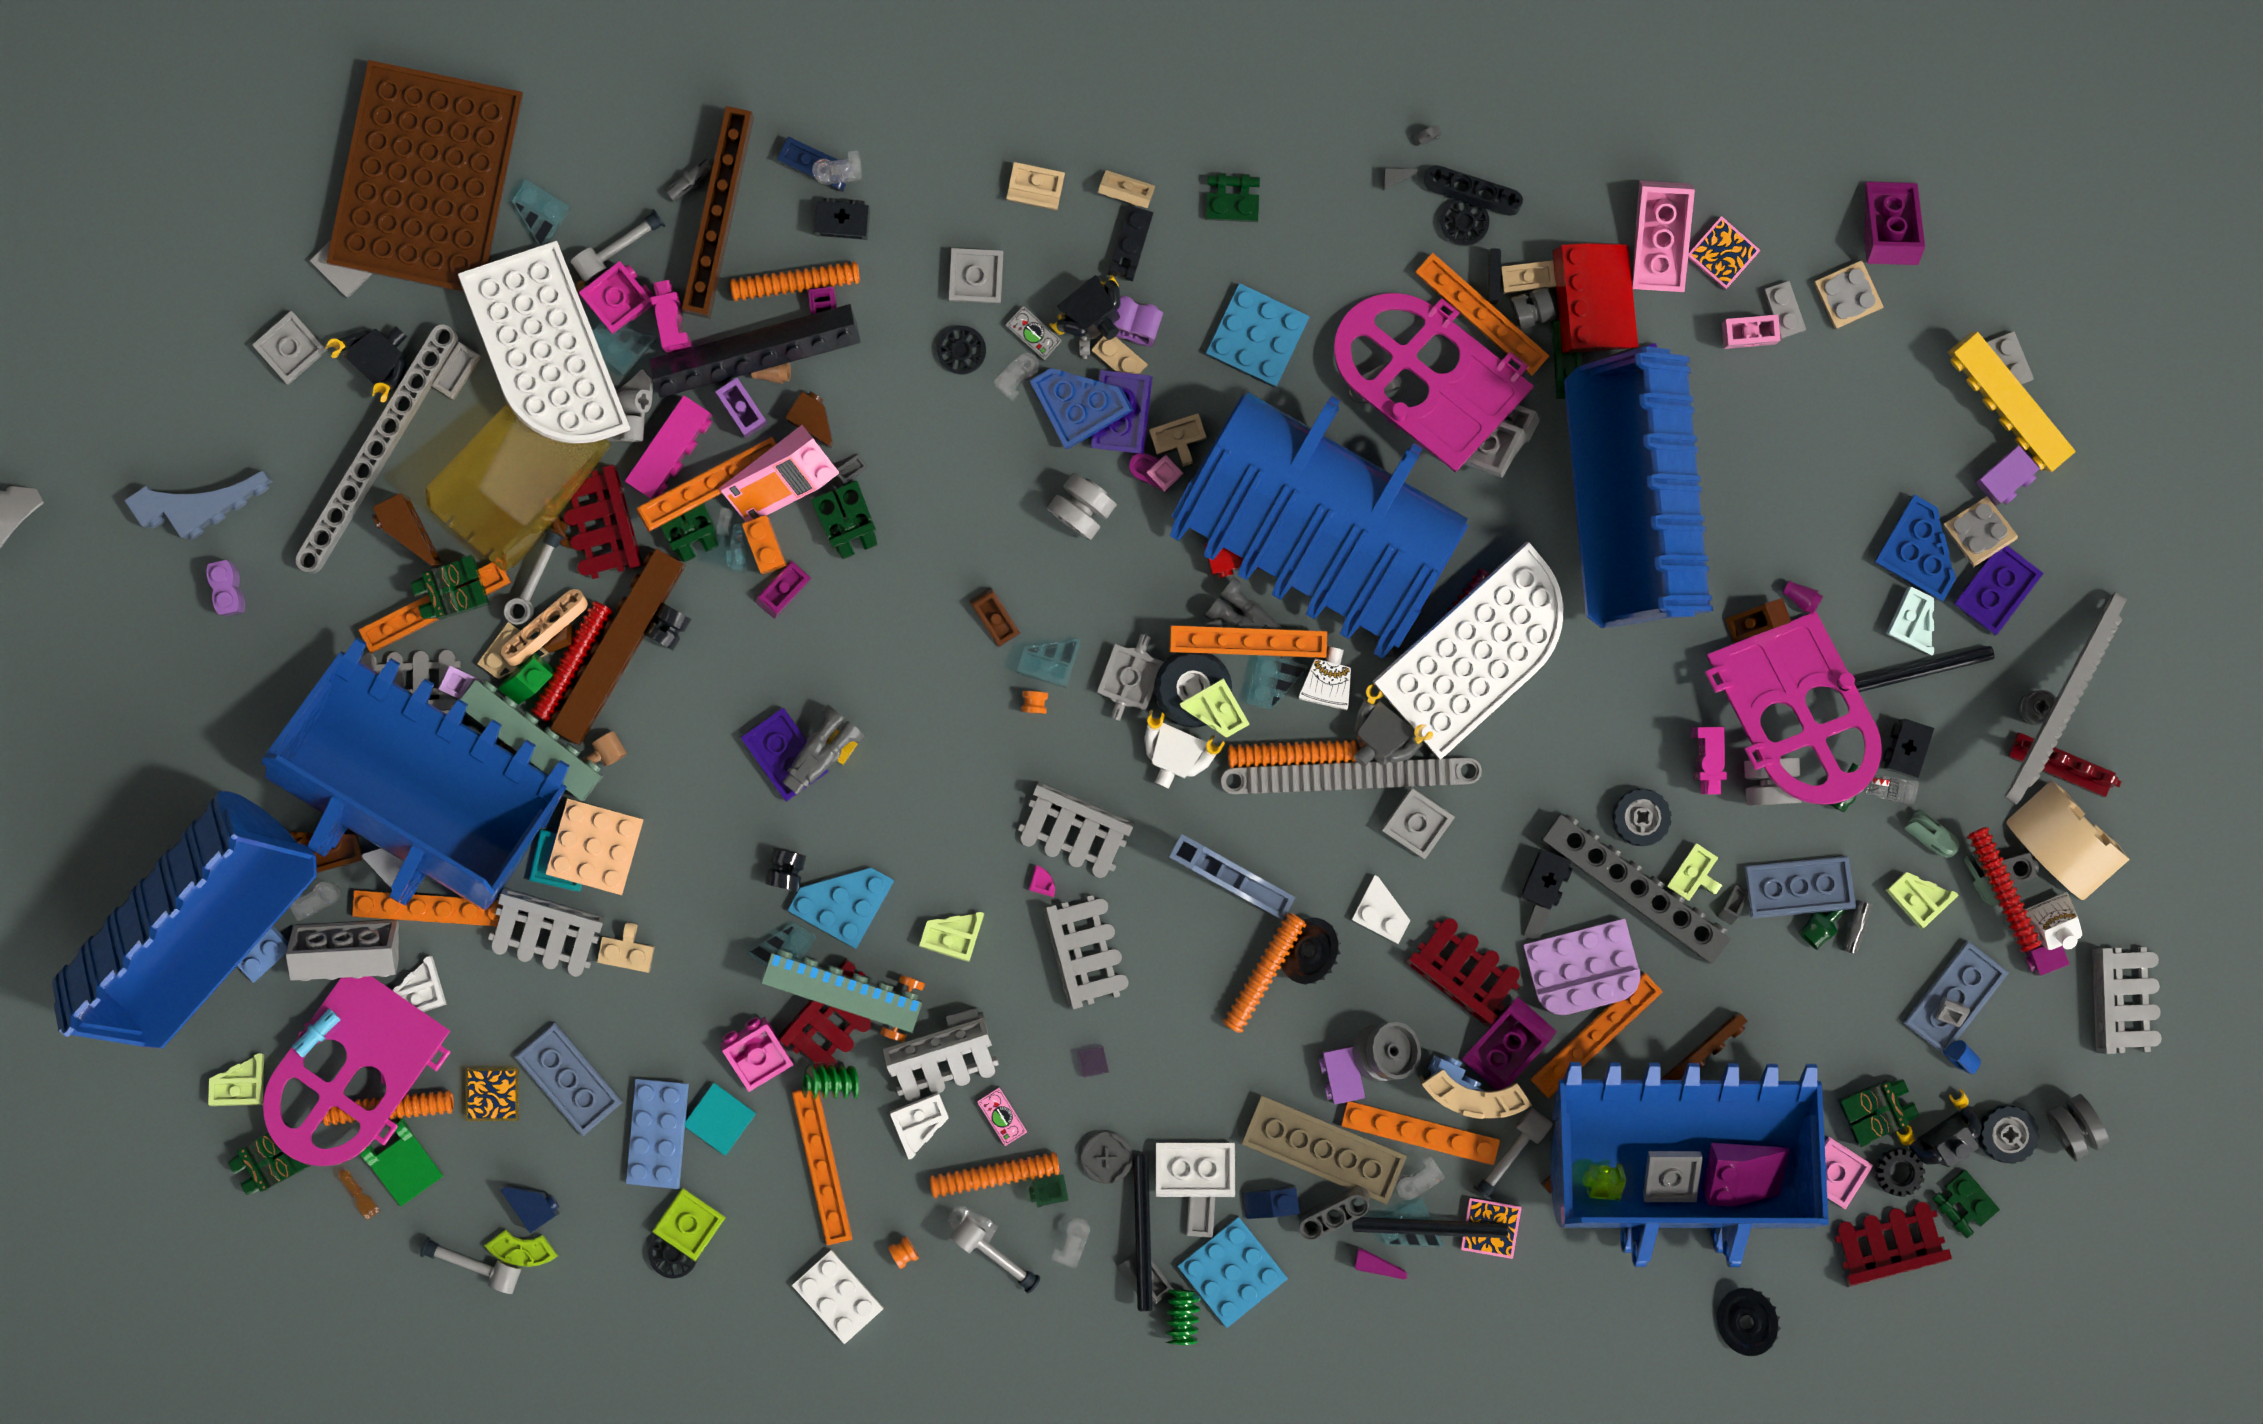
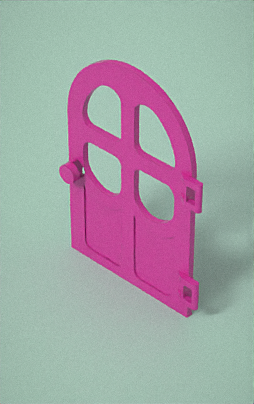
[1334,293,1534,473]
[1705,612,1882,804]
[263,976,450,1166]

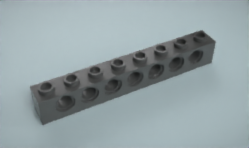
[1541,814,1731,964]

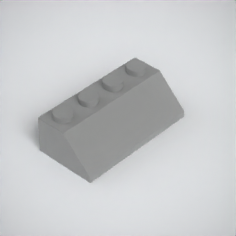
[286,920,399,981]

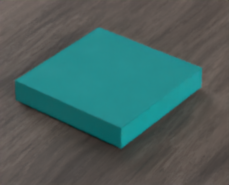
[529,830,582,892]
[685,1082,757,1156]

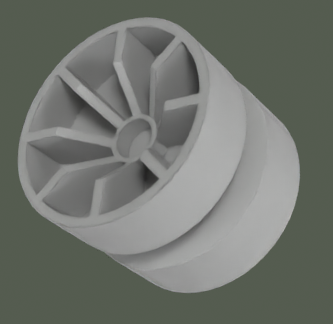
[1046,473,1117,541]
[1744,755,1802,806]

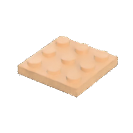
[546,799,644,895]

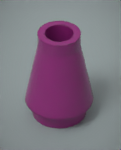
[1782,580,1823,614]

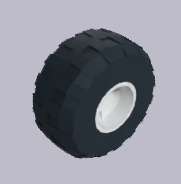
[1154,652,1232,728]

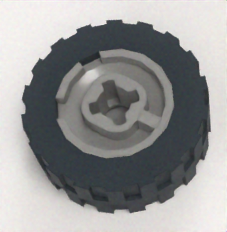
[1612,789,1672,846]
[1978,1105,2040,1164]

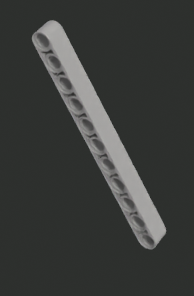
[296,324,458,574]

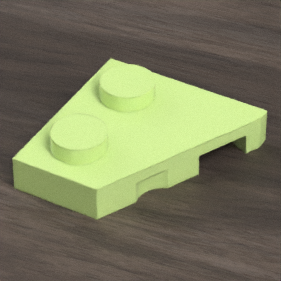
[1180,679,1250,738]
[1885,872,1959,929]
[919,912,984,962]
[208,1053,264,1106]

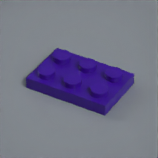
[1091,370,1153,454]
[1953,546,2044,636]
[741,708,829,802]

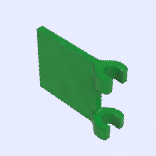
[360,1118,444,1207]

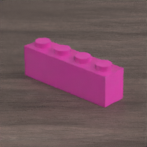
[625,395,713,500]

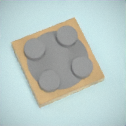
[1814,260,1884,329]
[1944,496,2018,567]

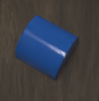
[1943,1040,1981,1074]

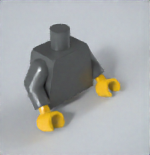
[1354,684,1433,767]

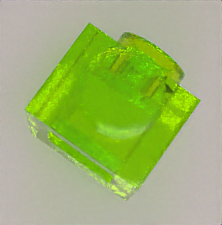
[1583,1164,1626,1201]

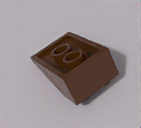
[372,493,444,568]

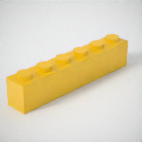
[1948,332,2076,472]

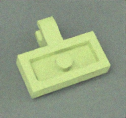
[1666,843,1722,901]

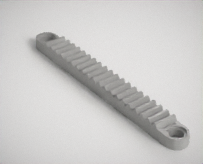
[2004,591,2127,804]
[1221,758,1482,794]

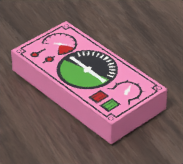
[977,1087,1027,1146]

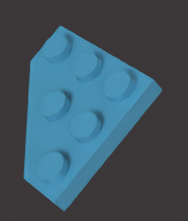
[788,868,895,949]

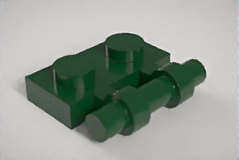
[1206,173,1260,222]
[1932,1169,2000,1239]

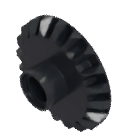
[1281,917,1341,985]
[1717,1287,1781,1356]

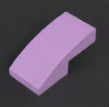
[438,665,483,699]

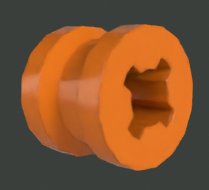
[1021,691,1048,714]
[888,1236,919,1269]

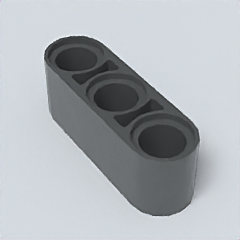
[1299,1186,1370,1240]

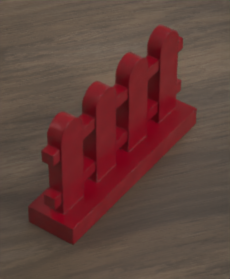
[557,464,644,580]
[2007,732,2122,797]
[1405,918,1520,1027]
[778,957,871,1070]
[1834,1202,1952,1288]

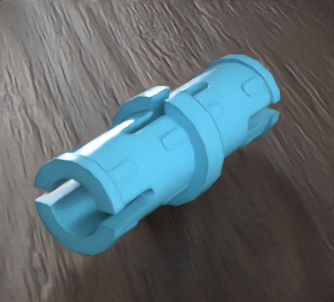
[292,1008,341,1058]

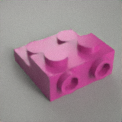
[579,261,654,335]
[720,1017,794,1092]

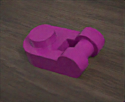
[1129,453,1169,493]

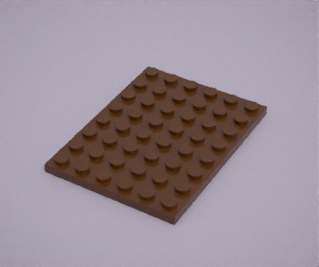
[326,60,523,292]

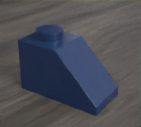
[501,1185,560,1233]
[1243,1185,1300,1219]

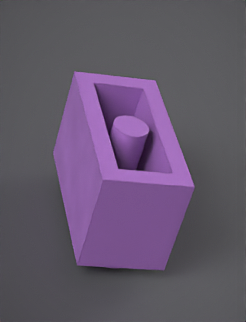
[715,378,768,439]
[1975,446,2040,505]
[1319,1045,1365,1105]

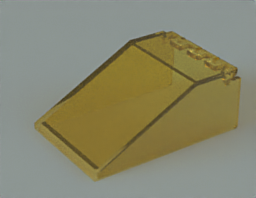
[426,403,611,572]

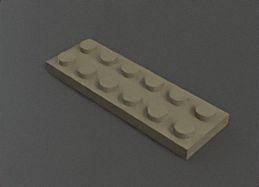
[1241,1095,1407,1204]

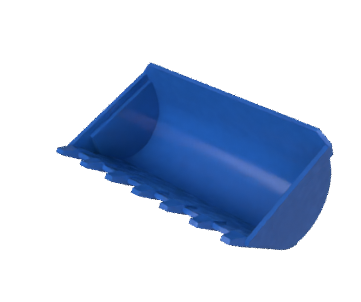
[1564,346,1713,628]
[1170,392,1469,659]
[262,638,570,910]
[52,790,317,1049]
[1550,1062,1829,1267]

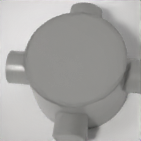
[1079,336,1090,359]

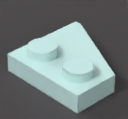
[1886,587,1934,655]

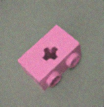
[1722,315,1781,349]

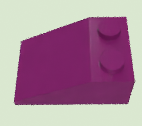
[1865,182,1925,265]
[1462,996,1557,1090]
[1702,1143,1789,1207]

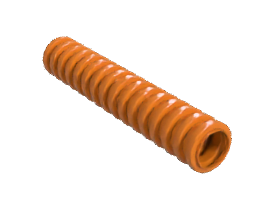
[730,261,860,302]
[1228,740,1358,768]
[1222,913,1307,1033]
[322,1090,454,1126]
[929,1152,1060,1198]

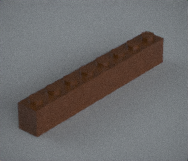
[682,106,754,319]
[550,548,686,745]

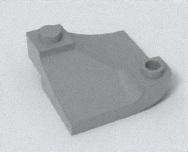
[1464,405,1540,478]

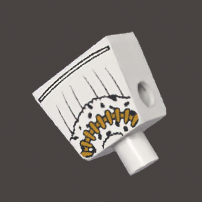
[1298,647,1351,711]
[2025,892,2082,950]

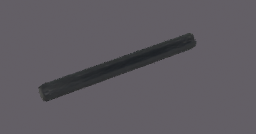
[1842,646,1995,692]
[1133,1154,1153,1312]
[1352,1217,1509,1238]

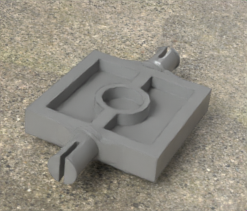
[1097,634,1164,721]

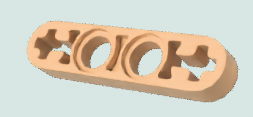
[501,589,588,666]

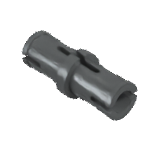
[664,158,713,202]
[1842,900,1873,955]

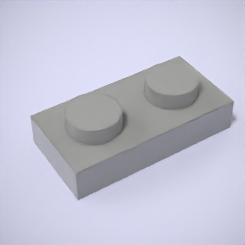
[1763,281,1806,339]

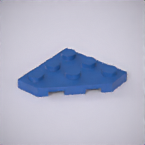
[1030,368,1134,449]
[1874,494,1956,602]

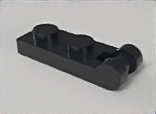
[1108,205,1154,282]

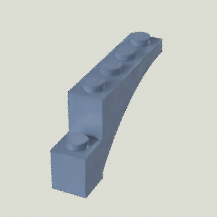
[124,471,273,540]
[1169,834,1296,920]

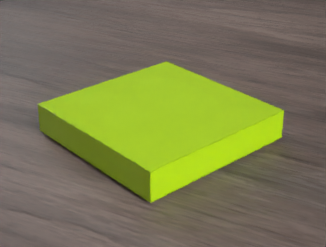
[652,1188,726,1262]

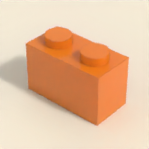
[742,515,787,575]

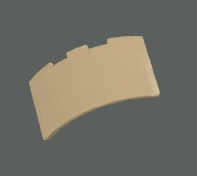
[2006,780,2130,900]
[1418,1069,1532,1119]

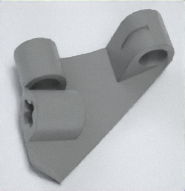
[599,369,653,442]
[0,486,44,549]

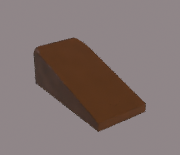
[969,587,1020,647]

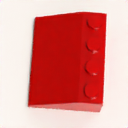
[1552,243,1639,353]

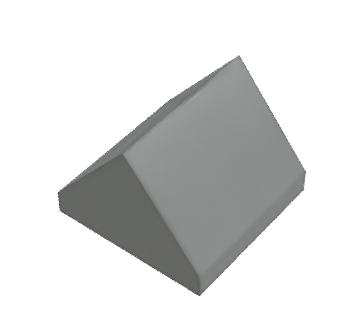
[1935,996,1970,1027]

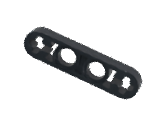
[1424,165,1523,216]

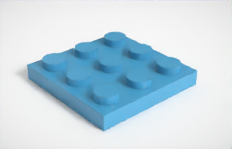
[1206,283,1310,387]
[1177,1216,1288,1328]

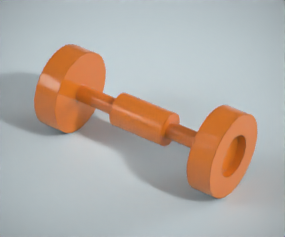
[880,975,925,1043]

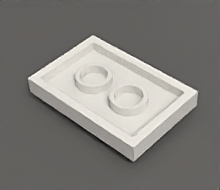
[1156,1143,1235,1197]
[792,1249,884,1344]

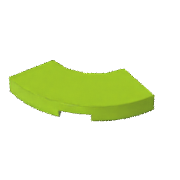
[484,1229,559,1267]

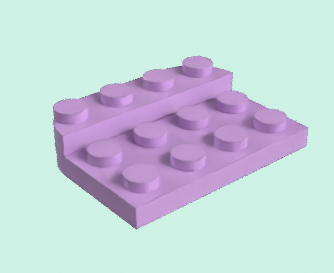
[1523,919,1640,1016]

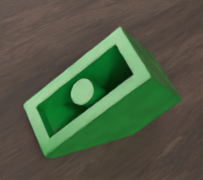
[497,652,553,705]

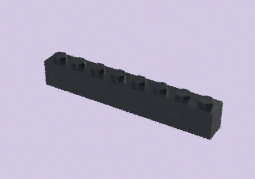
[650,304,861,398]

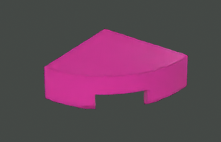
[1029,865,1055,897]

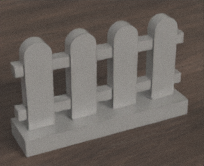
[361,650,461,714]
[1018,782,1135,878]
[488,888,605,977]
[1042,895,1129,1010]
[2092,947,2162,1054]
[883,1018,999,1101]

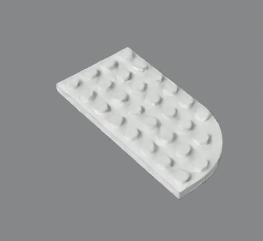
[458,241,630,443]
[1372,542,1563,760]

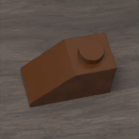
[785,391,834,448]
[1725,598,1791,643]

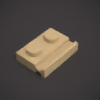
[1006,162,1065,211]

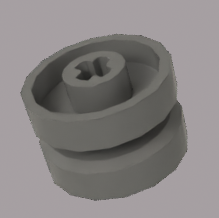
[1353,1022,1421,1082]
[2047,1094,2109,1162]

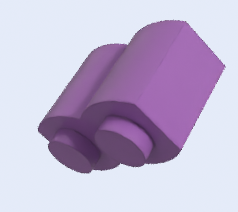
[1114,296,1163,347]
[207,560,245,617]

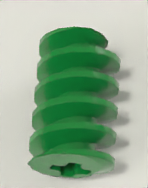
[802,1065,859,1099]
[1165,1289,1201,1345]

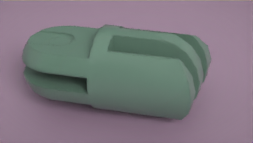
[1905,809,1960,858]
[1964,852,2000,906]

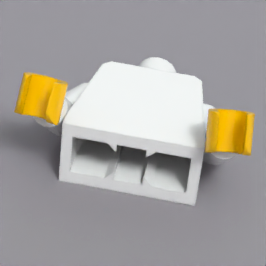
[1144,710,1225,789]

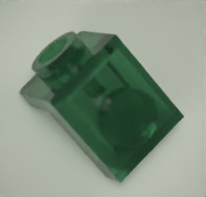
[1028,1174,1069,1208]

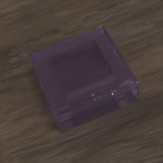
[1078,1046,1109,1078]

